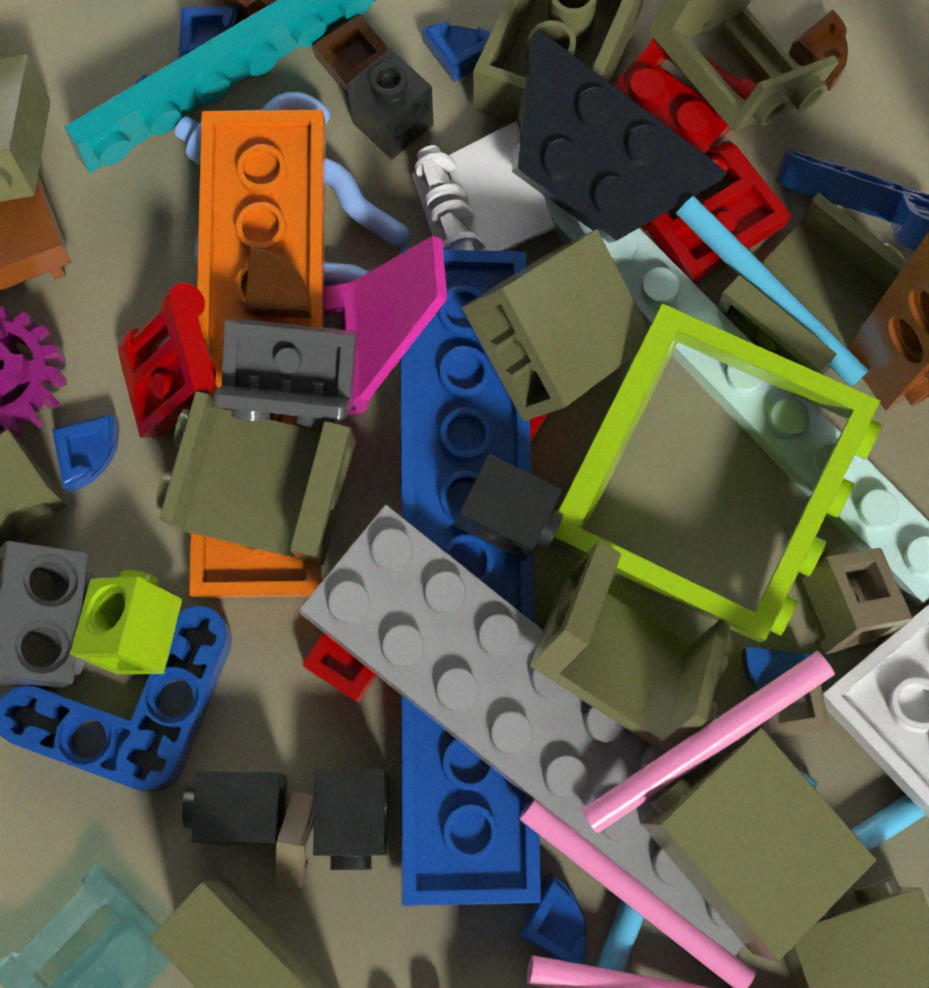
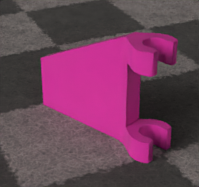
[324,236,447,416]

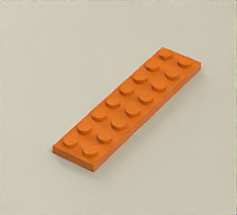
[189,109,326,598]

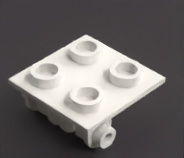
[412,121,556,251]

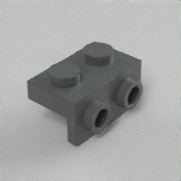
[213,318,358,428]

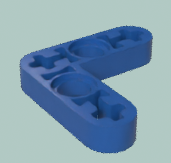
[774,150,929,251]
[0,606,232,793]

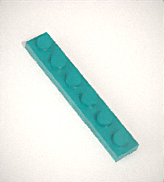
[64,0,376,174]

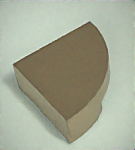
[758,684,831,740]
[274,791,314,892]

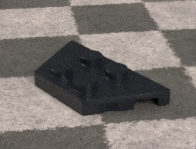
[512,29,727,243]

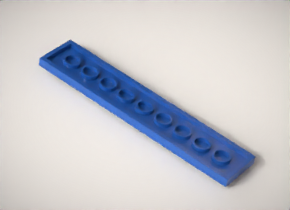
[400,248,541,906]

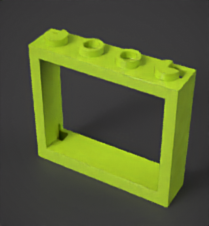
[551,303,882,644]

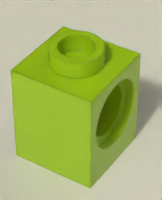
[70,570,182,674]

